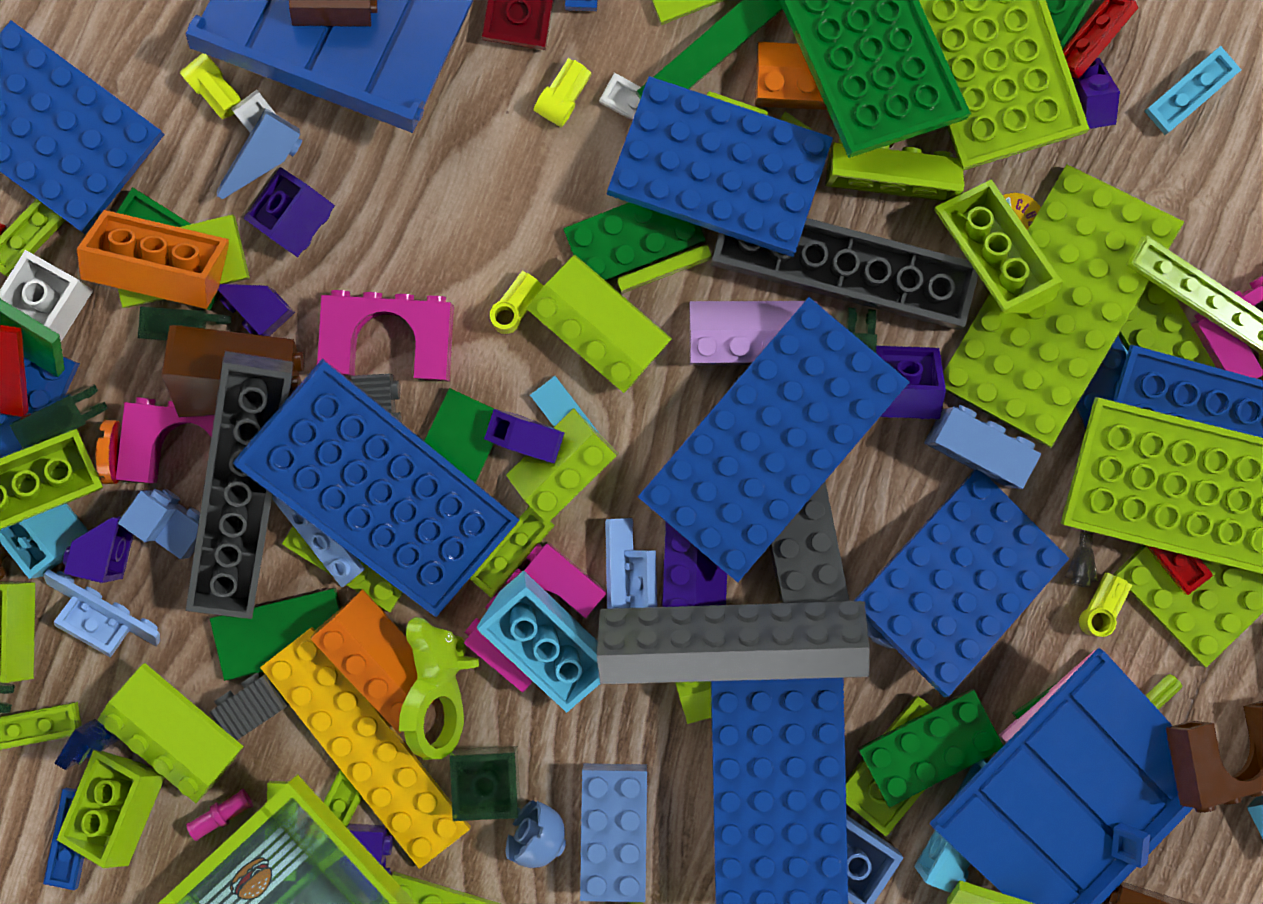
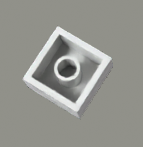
[0,250,93,342]

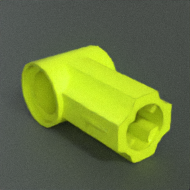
[180,53,242,120]
[533,58,592,128]
[490,270,544,334]
[1079,573,1132,637]

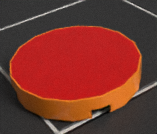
[96,420,122,484]

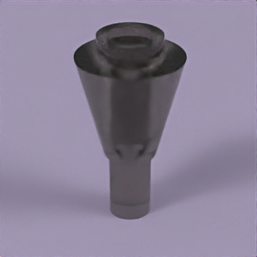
[1065,529,1098,587]

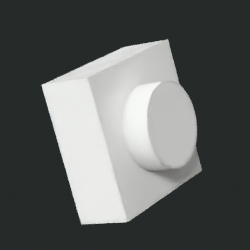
[231,89,277,133]

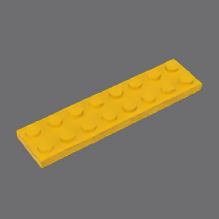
[260,627,471,869]

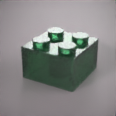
[450,746,521,821]

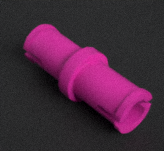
[186,789,253,841]

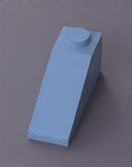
[217,108,302,199]

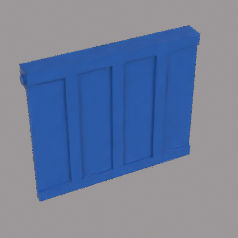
[185,0,473,133]
[929,648,1193,904]

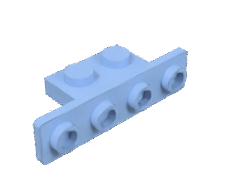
[272,494,364,587]
[605,518,657,609]
[43,569,160,658]

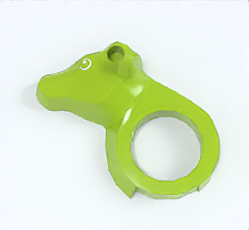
[399,617,479,760]

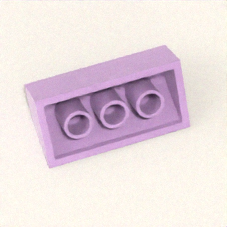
[689,301,817,365]

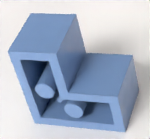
[118,489,200,559]

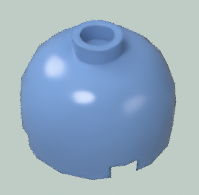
[505,800,566,868]

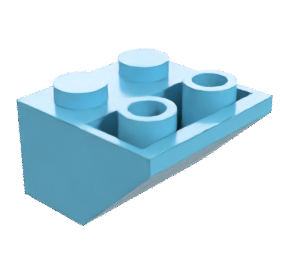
[0,503,88,579]

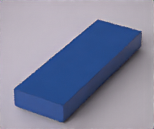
[43,787,84,890]

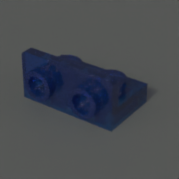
[54,719,119,770]

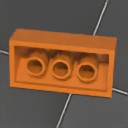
[755,42,827,110]
[77,210,229,309]
[310,589,434,734]

